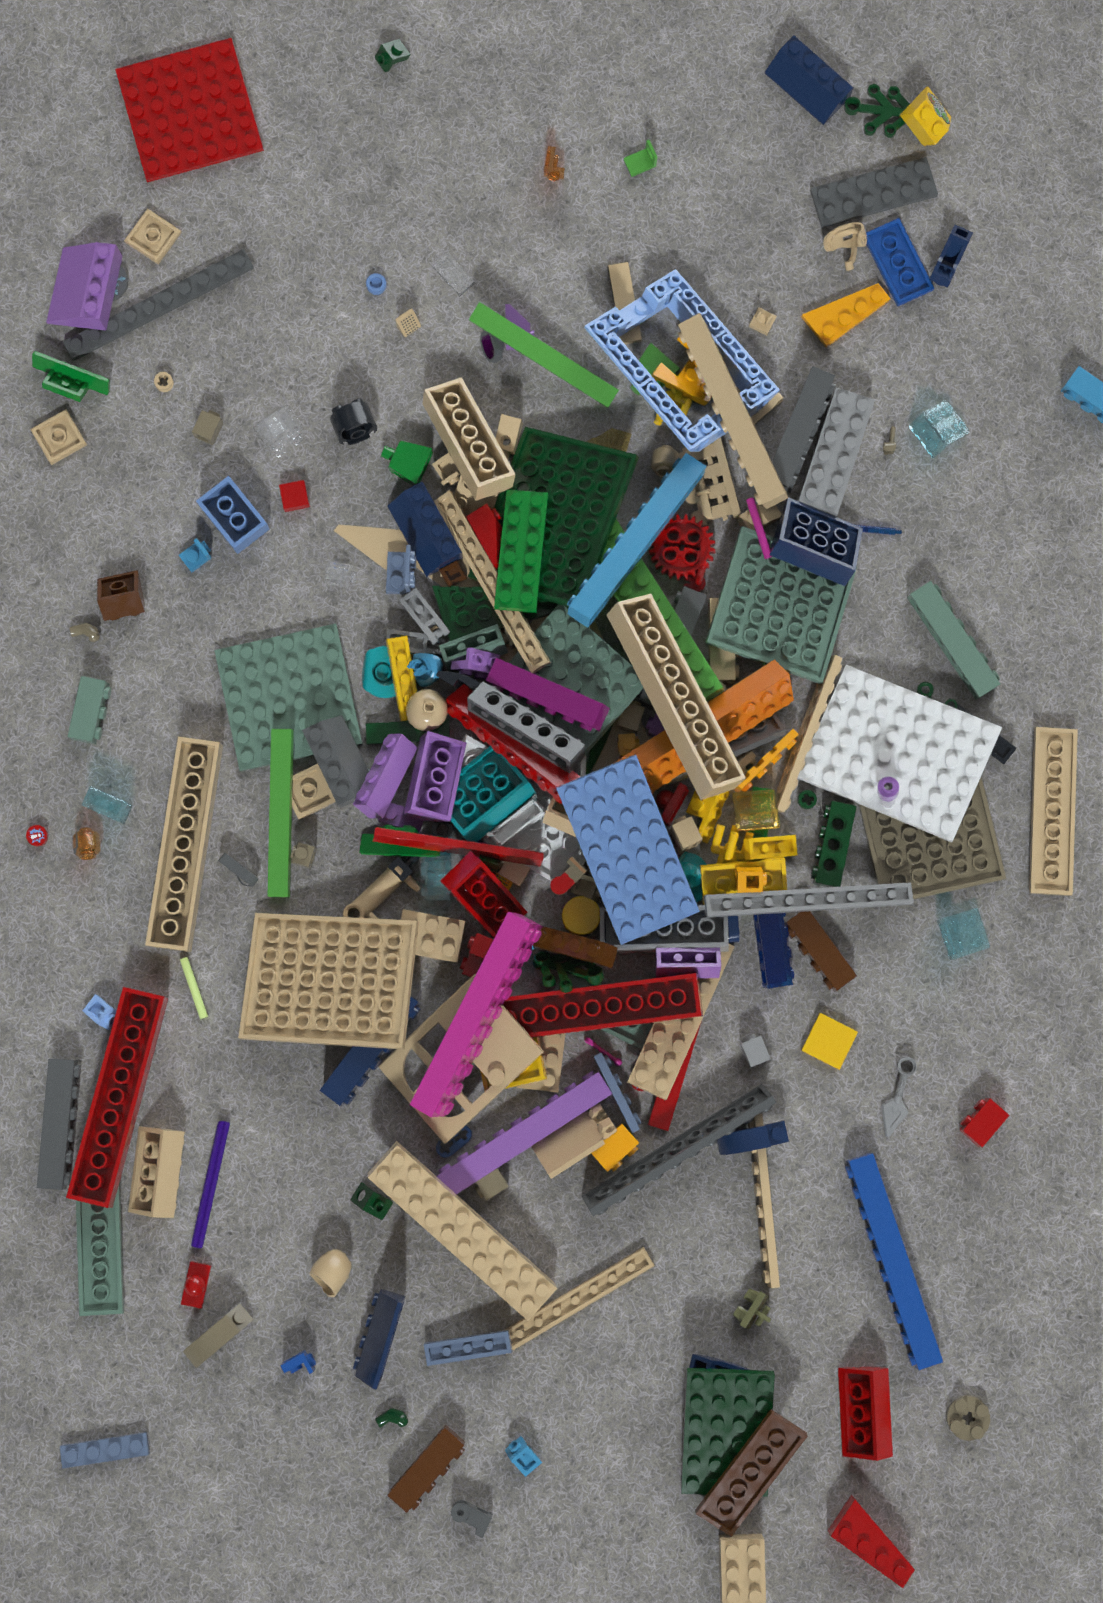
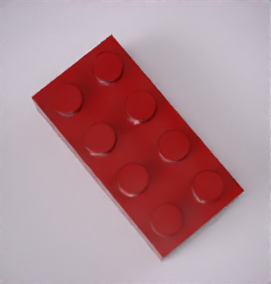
[440,851,528,938]

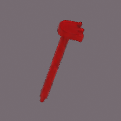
[683,562,707,592]

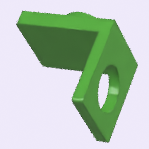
[623,140,657,177]

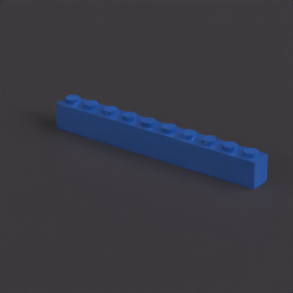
[845,1153,943,1370]

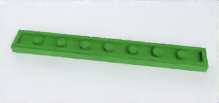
[469,302,619,408]
[267,729,294,897]

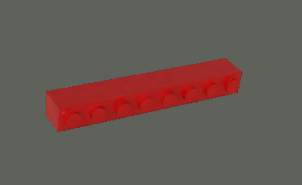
[446,684,581,804]

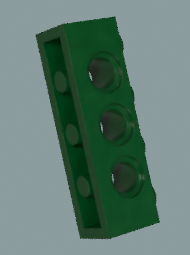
[811,801,857,888]

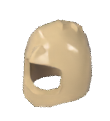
[309,1249,352,1297]

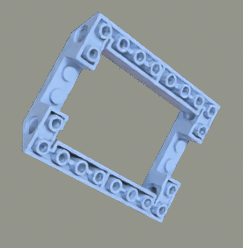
[584,269,780,452]

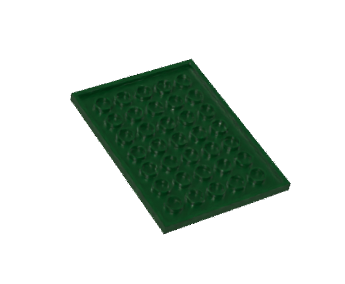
[468,426,639,607]

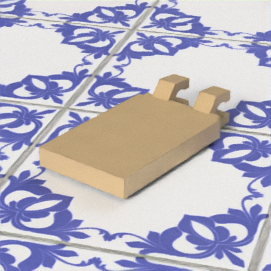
[531,1103,617,1179]

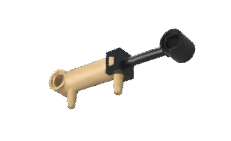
[343,821,453,919]

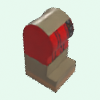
[550,856,587,895]

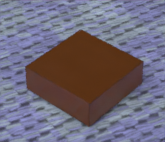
[439,560,467,587]

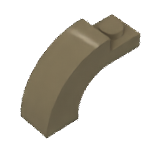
[183,1303,254,1368]

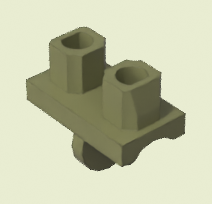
[733,1288,772,1329]

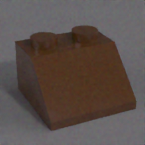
[97,570,145,621]

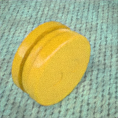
[562,896,600,936]

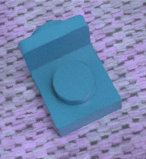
[179,538,211,572]
[505,1436,542,1477]

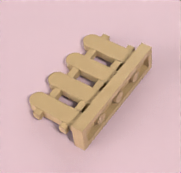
[679,437,741,527]

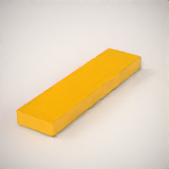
[386,636,417,721]

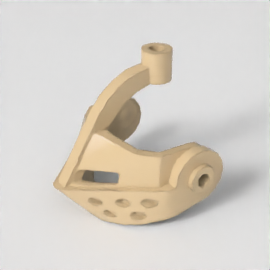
[823,222,867,271]

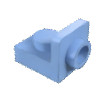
[83,994,117,1030]

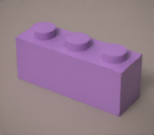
[655,948,721,978]

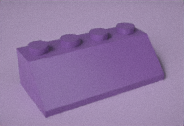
[404,731,467,822]

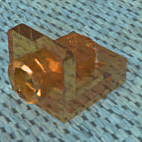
[544,146,565,181]

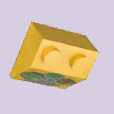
[900,86,951,146]

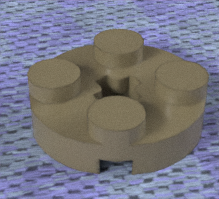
[946,1395,990,1441]

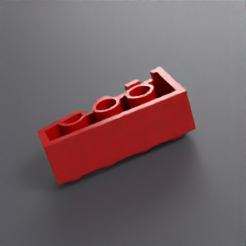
[827,1494,915,1588]

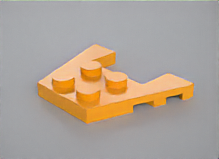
[651,337,712,406]

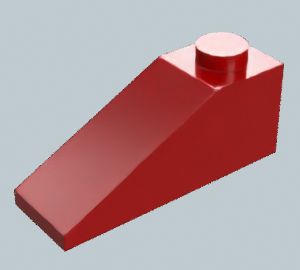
[466,504,503,570]

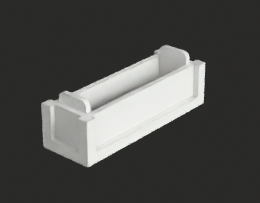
[486,795,547,847]

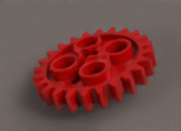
[649,514,716,581]

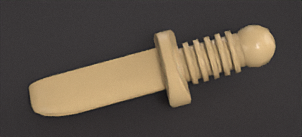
[695,477,713,519]

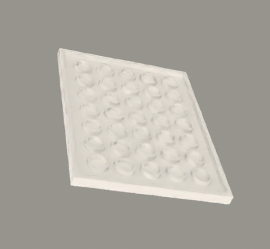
[798,665,1002,842]

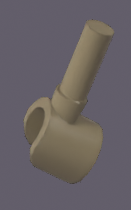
[883,426,896,455]

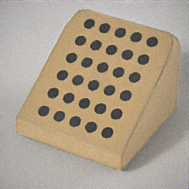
[395,309,421,337]

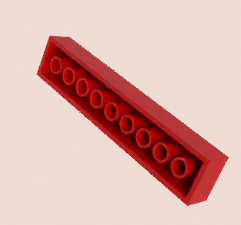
[503,973,703,1038]
[66,987,168,1208]

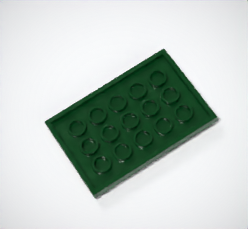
[681,1368,775,1497]

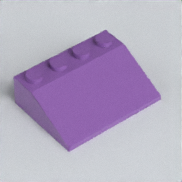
[46,242,122,330]

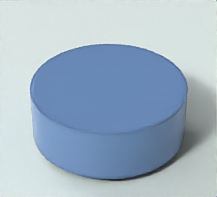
[366,273,386,295]

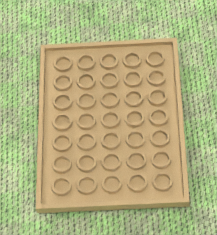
[238,913,419,1049]

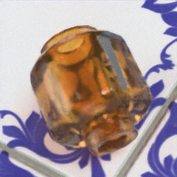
[72,827,101,860]

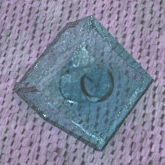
[421,855,451,901]

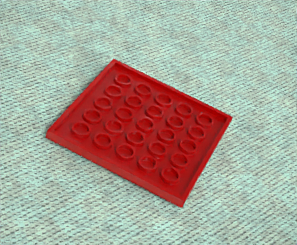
[115,38,264,183]

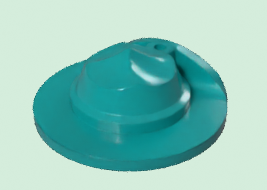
[362,646,396,698]
[678,851,707,903]

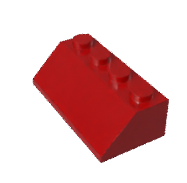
[838,1366,893,1461]

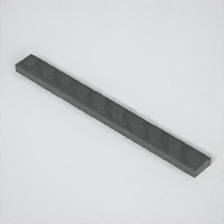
[63,249,254,361]

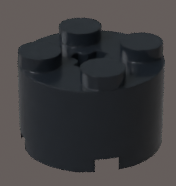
[330,398,377,445]

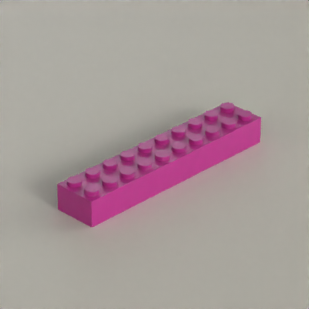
[410,912,542,1118]

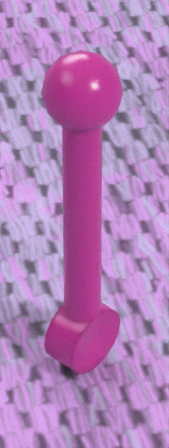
[584,1037,622,1066]

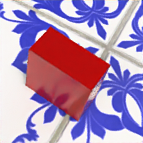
[279,480,310,512]

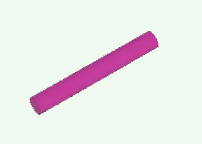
[746,497,772,559]

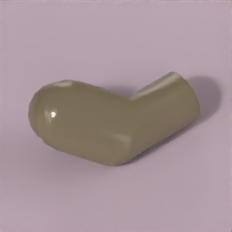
[69,623,100,642]

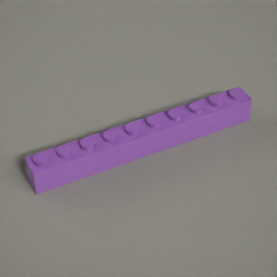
[436,1071,612,1194]

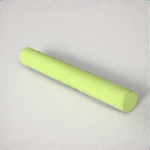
[180,957,208,1020]

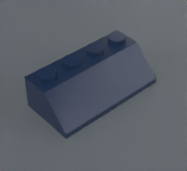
[765,35,854,125]
[387,482,463,578]

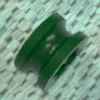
[797,790,817,810]

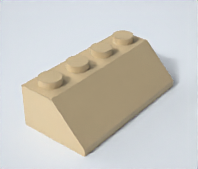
[128,1126,184,1218]

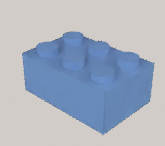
[196,476,270,554]

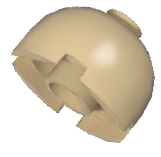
[406,689,448,731]

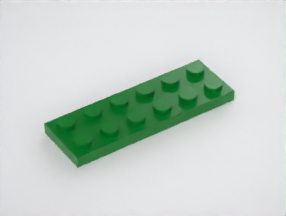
[494,490,548,613]

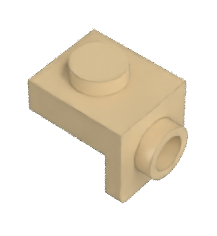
[432,453,461,486]

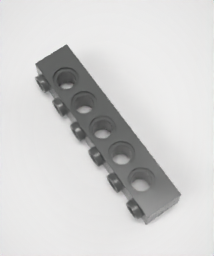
[467,682,585,774]

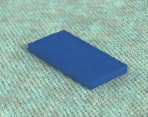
[866,218,935,307]

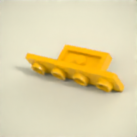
[686,790,730,844]

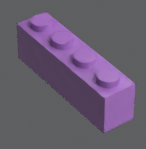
[353,734,417,818]

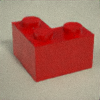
[460,933,494,978]

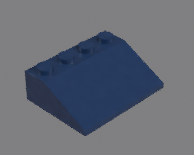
[769,498,863,586]
[353,1289,406,1390]

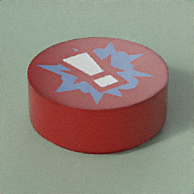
[26,825,49,847]

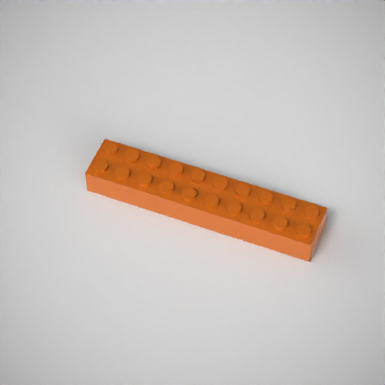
[614,660,794,793]

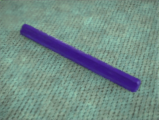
[191,1121,230,1248]

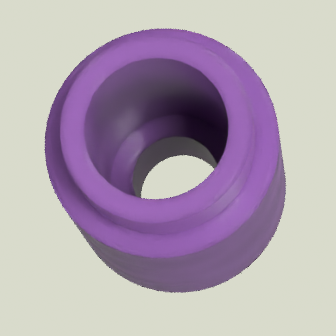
[877,777,899,802]

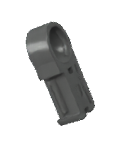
[218,852,259,887]

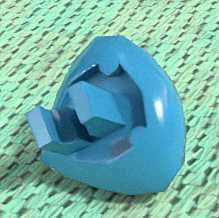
[407,653,443,687]

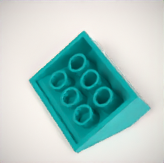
[451,746,537,842]

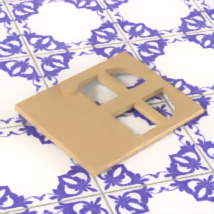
[378,974,544,1144]

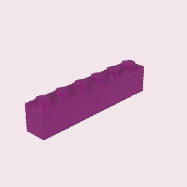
[486,658,610,732]

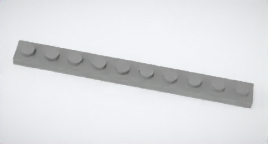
[704,882,914,918]

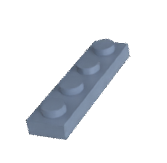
[593,1053,641,1133]
[424,1330,513,1366]
[60,1432,150,1469]

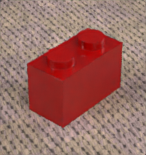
[959,1098,1010,1148]

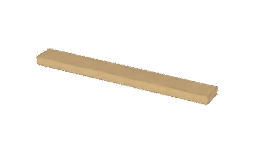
[504,1247,655,1350]

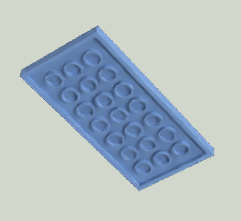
[556,754,700,945]

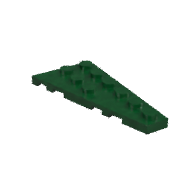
[432,586,569,642]

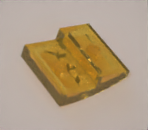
[732,789,780,831]

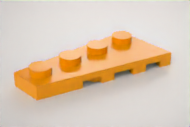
[801,283,891,348]
[733,729,799,794]

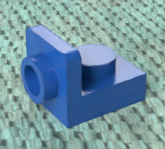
[280,1350,316,1374]

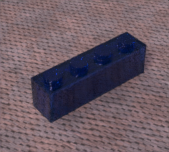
[753,913,794,989]

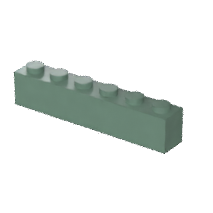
[907,581,1000,700]

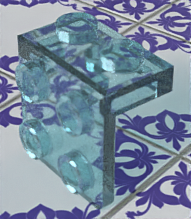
[909,401,969,458]

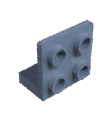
[386,545,416,595]

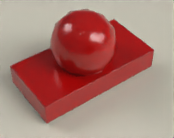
[656,783,689,826]
[181,1261,212,1309]

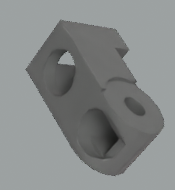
[451,1500,493,1538]

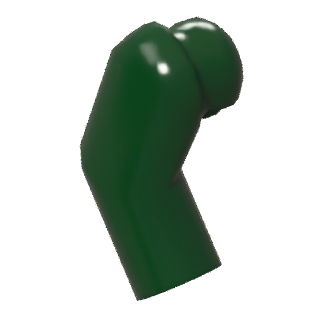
[375,1408,408,1428]

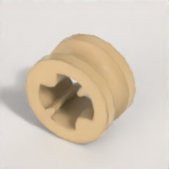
[154,372,174,392]

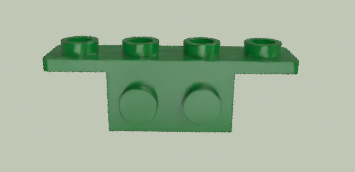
[32,351,110,402]
[359,825,441,857]

